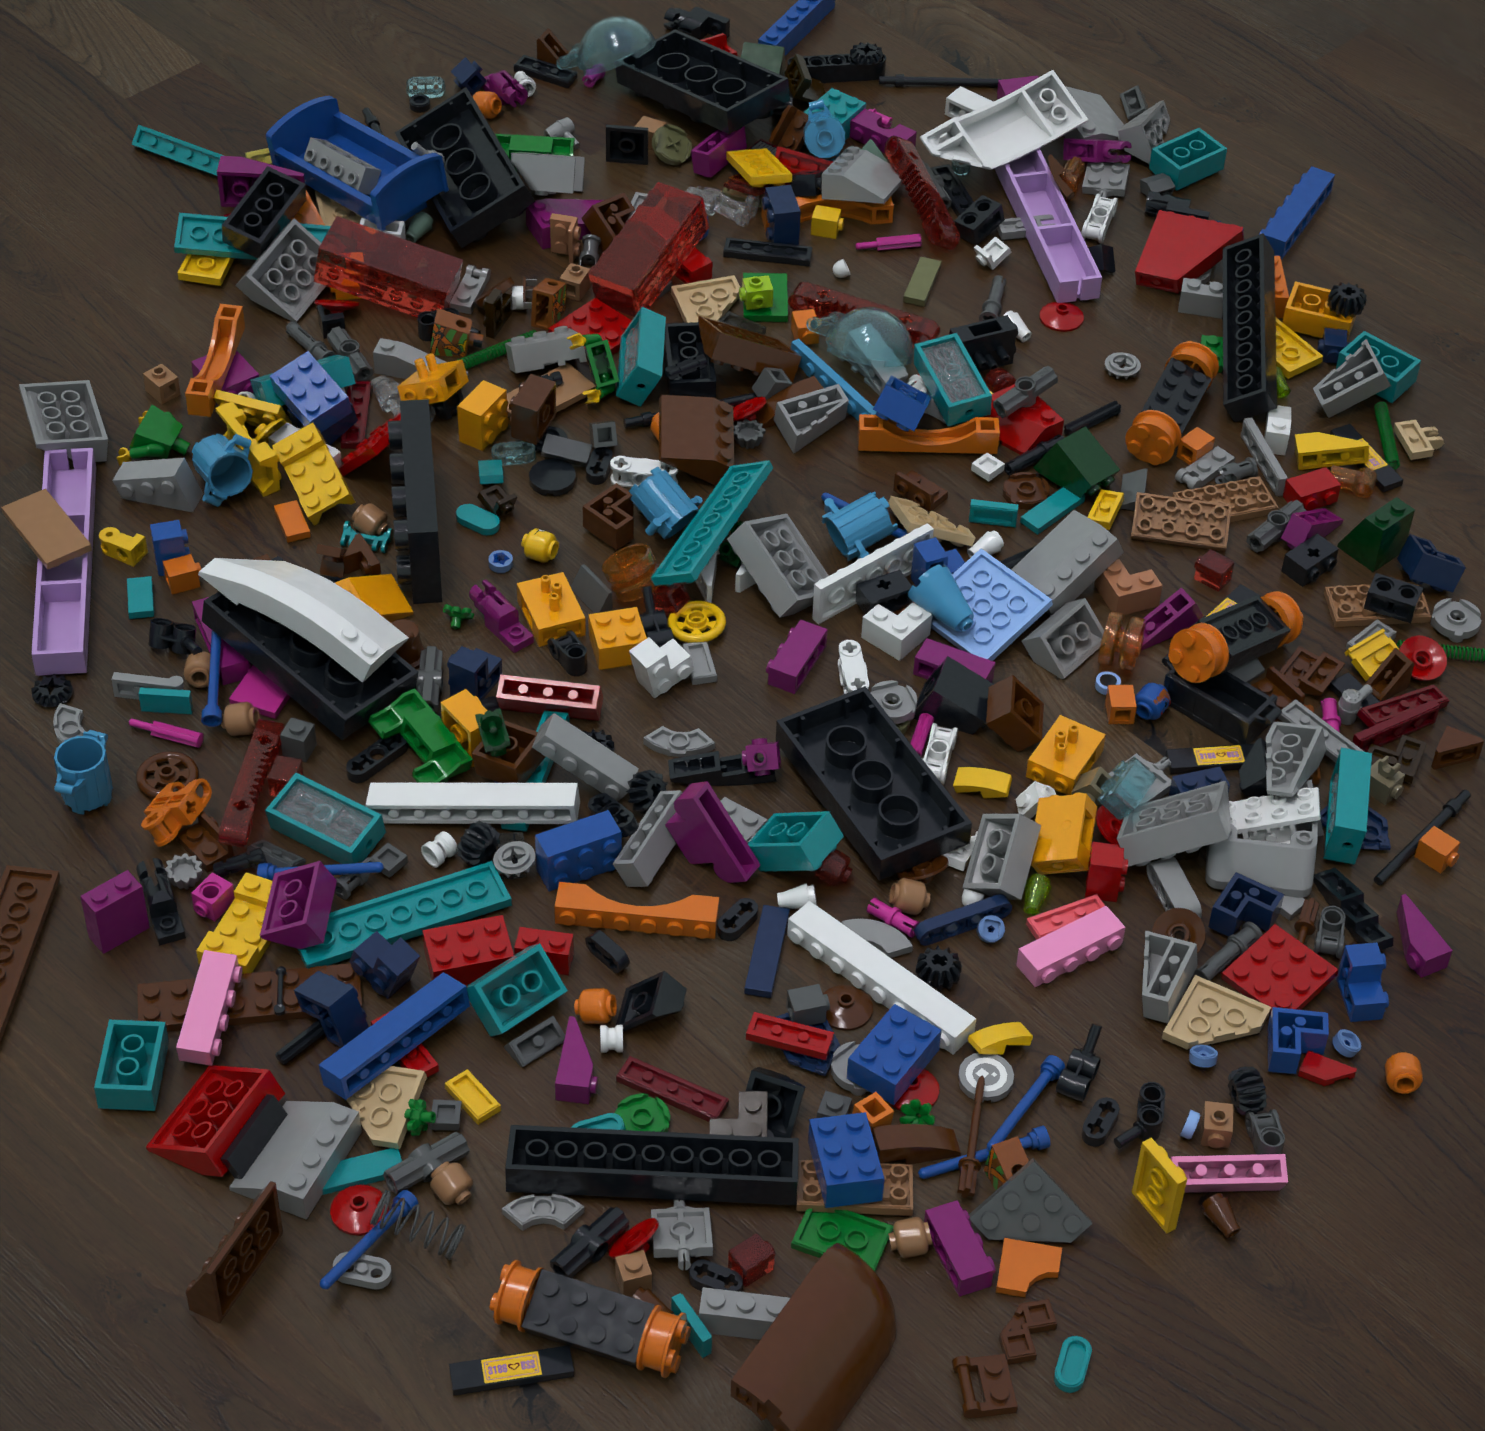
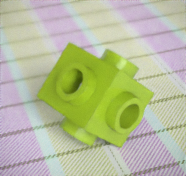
[739,275,773,310]

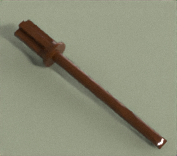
[1294,898,1320,944]
[957,1075,985,1198]

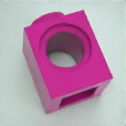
[191,873,235,922]

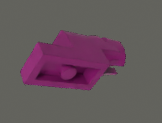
[482,70,528,107]
[1063,138,1132,163]
[469,580,534,653]

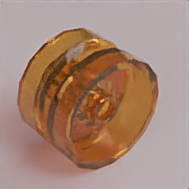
[602,543,660,602]
[1098,611,1146,671]

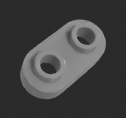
[333,1252,392,1289]

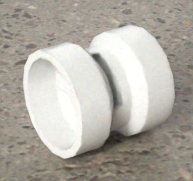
[421,831,458,868]

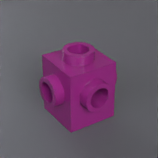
[742,738,782,776]

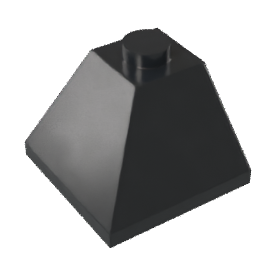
[606,124,648,165]
[1239,738,1270,797]
[616,971,687,1032]
[738,1067,806,1138]

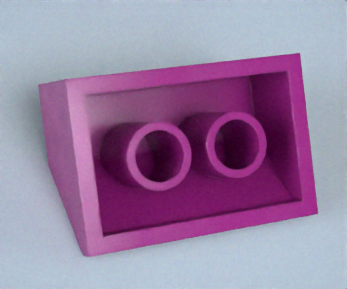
[260,861,337,949]

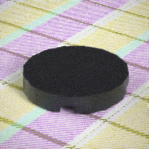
[529,459,576,496]

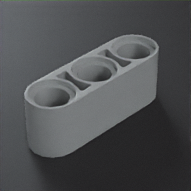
[1146,857,1202,919]

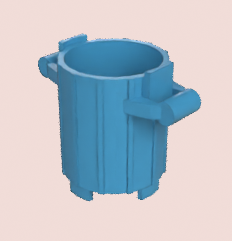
[803,99,845,161]
[192,434,253,507]
[629,467,703,540]
[822,491,898,561]
[54,730,113,814]

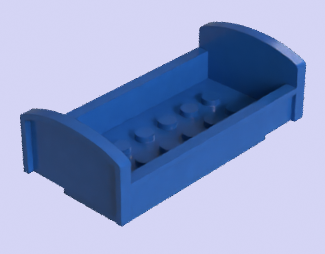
[266,96,449,231]

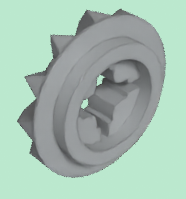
[1105,352,1141,380]
[493,841,536,878]

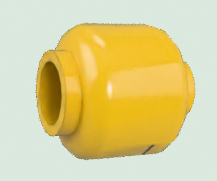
[521,528,559,563]

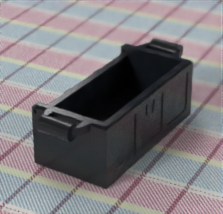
[1162,653,1282,745]

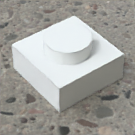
[971,453,1005,482]

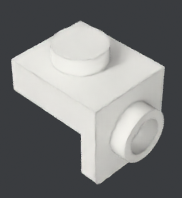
[974,237,1011,270]
[1016,781,1056,819]

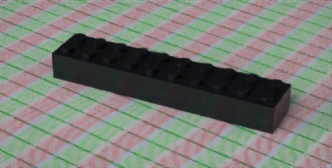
[1223,233,1277,422]
[505,1125,799,1205]

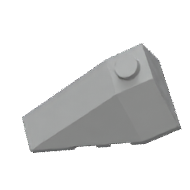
[1118,100,1170,164]
[373,338,469,389]
[1266,721,1326,797]

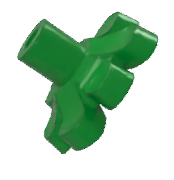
[443,604,475,629]
[404,1099,436,1136]
[899,1099,935,1125]

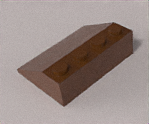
[698,316,802,382]
[659,395,734,485]
[186,1181,283,1324]

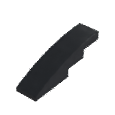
[668,751,776,786]
[1313,868,1394,950]

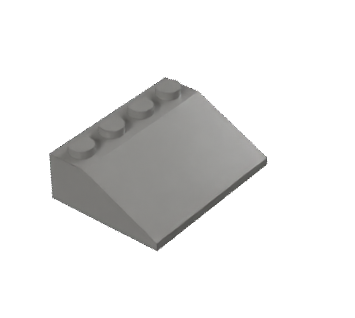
[1064,86,1124,151]
[822,146,907,204]
[235,219,344,322]
[19,380,108,462]
[1011,510,1124,616]
[727,514,829,618]
[1117,781,1231,867]
[229,1101,362,1220]

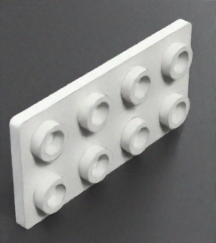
[1229,787,1321,844]

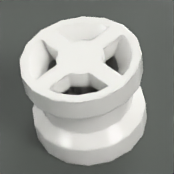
[600,1025,623,1053]

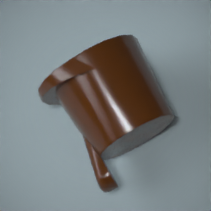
[391,619,424,669]

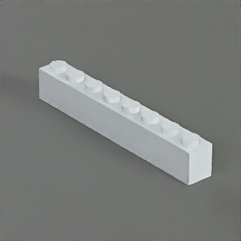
[366,782,580,824]
[787,901,976,1055]

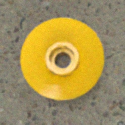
[254,418,286,445]

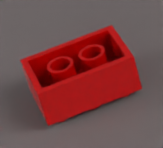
[422,915,514,986]

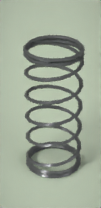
[370,1190,466,1260]

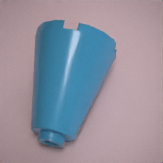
[908,564,974,632]

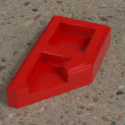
[1298,1050,1357,1086]

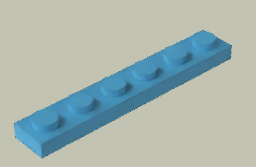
[791,339,877,421]

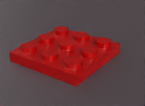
[548,298,632,359]
[339,413,401,476]
[1221,924,1338,1015]

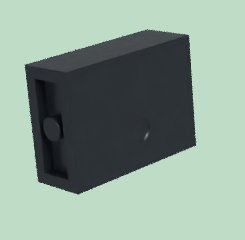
[949,315,1018,372]

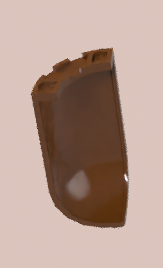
[731,1243,896,1431]

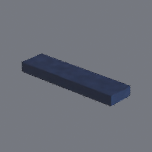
[744,905,790,998]

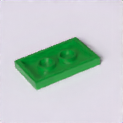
[743,273,788,322]
[791,1209,893,1272]

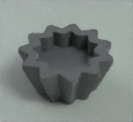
[734,419,766,449]

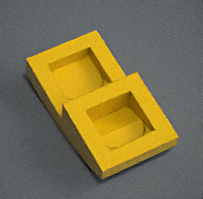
[953,767,1012,798]
[967,1022,1033,1055]

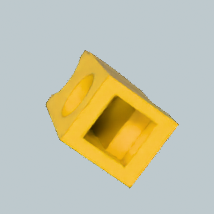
[99,527,148,567]

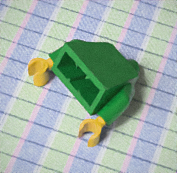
[567,333,620,404]
[116,405,191,466]

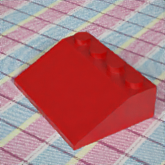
[146,1065,285,1177]

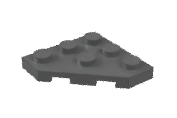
[969,1158,1093,1243]

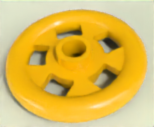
[667,601,726,643]

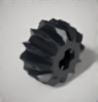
[1327,282,1367,318]
[626,770,668,815]
[457,821,500,866]
[915,945,962,993]
[1228,1066,1267,1115]

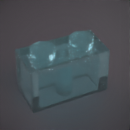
[1097,756,1157,821]

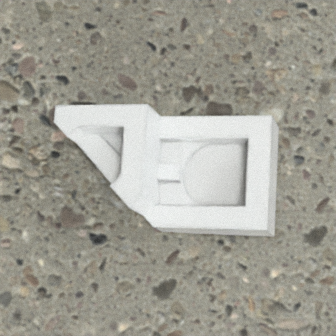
[942,831,978,871]

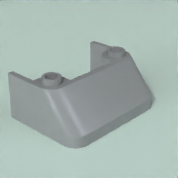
[511,152,585,196]
[1205,821,1318,898]

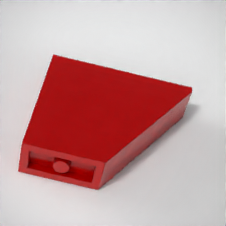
[1135,210,1244,293]

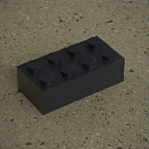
[222,166,306,259]
[664,322,716,398]

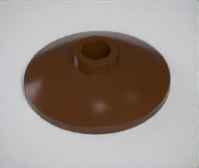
[897,855,949,884]
[1152,908,1206,954]
[823,985,873,1031]

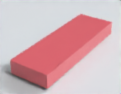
[1026,894,1105,940]

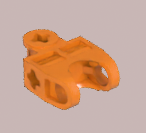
[141,778,212,847]

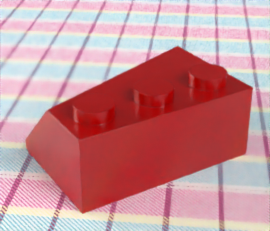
[966,384,1064,455]

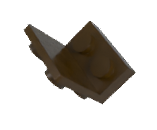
[784,54,826,102]

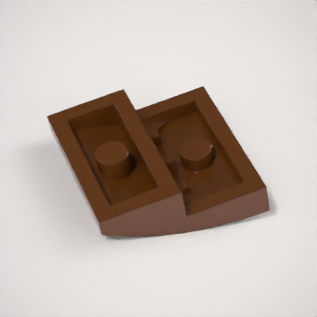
[1048,154,1075,202]
[1279,646,1345,696]

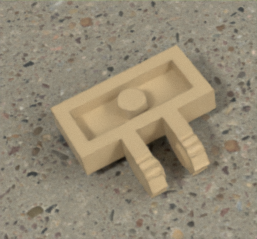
[1393,420,1444,460]

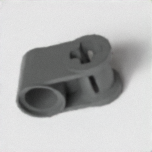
[1313,906,1345,959]
[1245,1109,1285,1155]

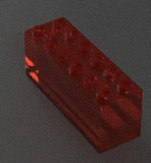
[588,182,709,317]
[314,216,463,317]

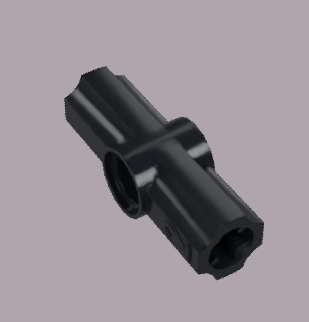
[550,1207,629,1278]

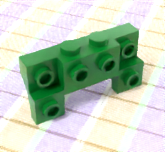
[495,134,575,160]
[369,689,473,783]

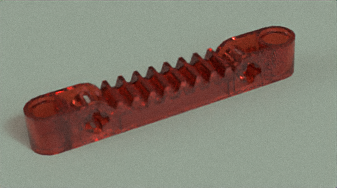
[884,135,960,250]
[788,282,940,348]
[218,719,285,848]

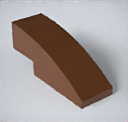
[755,376,823,429]
[872,1124,961,1165]

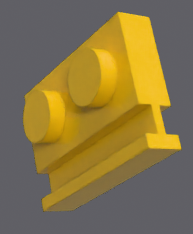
[1344,628,1399,681]

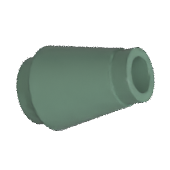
[405,212,433,244]

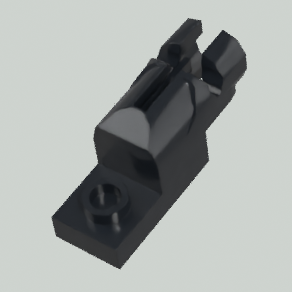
[664,7,730,40]
[1145,191,1210,220]
[136,858,186,946]

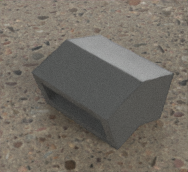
[1140,173,1176,197]

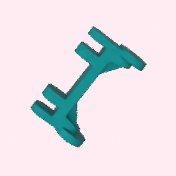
[340,521,394,553]

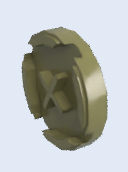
[652,124,692,166]

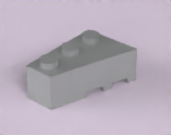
[838,323,908,396]
[505,326,587,373]
[1313,339,1391,418]
[774,384,849,453]
[112,458,203,512]
[1142,930,1198,1023]

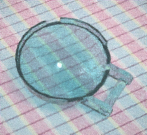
[556,16,656,75]
[806,307,914,367]

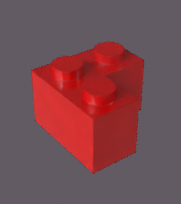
[1085,842,1128,902]

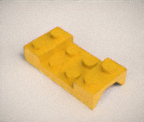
[215,401,282,497]
[272,422,356,526]
[196,873,272,974]

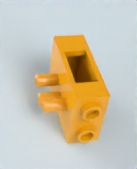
[397,353,469,404]
[517,572,586,647]
[1026,715,1106,795]
[1031,792,1097,875]

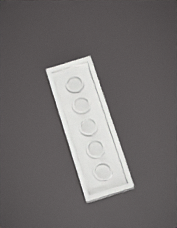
[812,523,934,624]

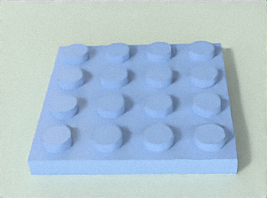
[931,549,1053,661]

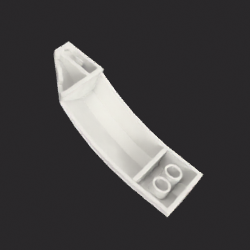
[920,70,1088,170]
[198,558,409,683]

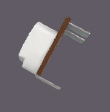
[512,277,537,310]

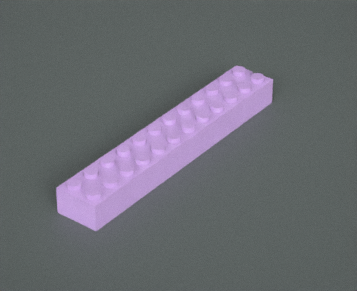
[994,149,1102,303]
[32,448,96,676]

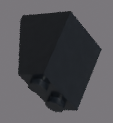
[913,656,994,735]

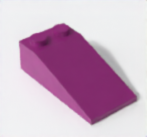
[217,156,305,207]
[526,199,604,249]

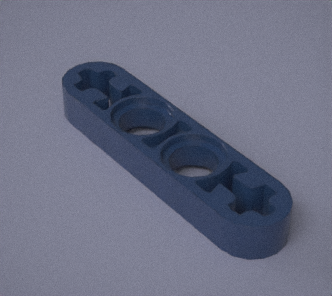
[914,894,1012,946]

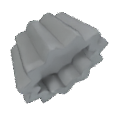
[165,853,202,889]

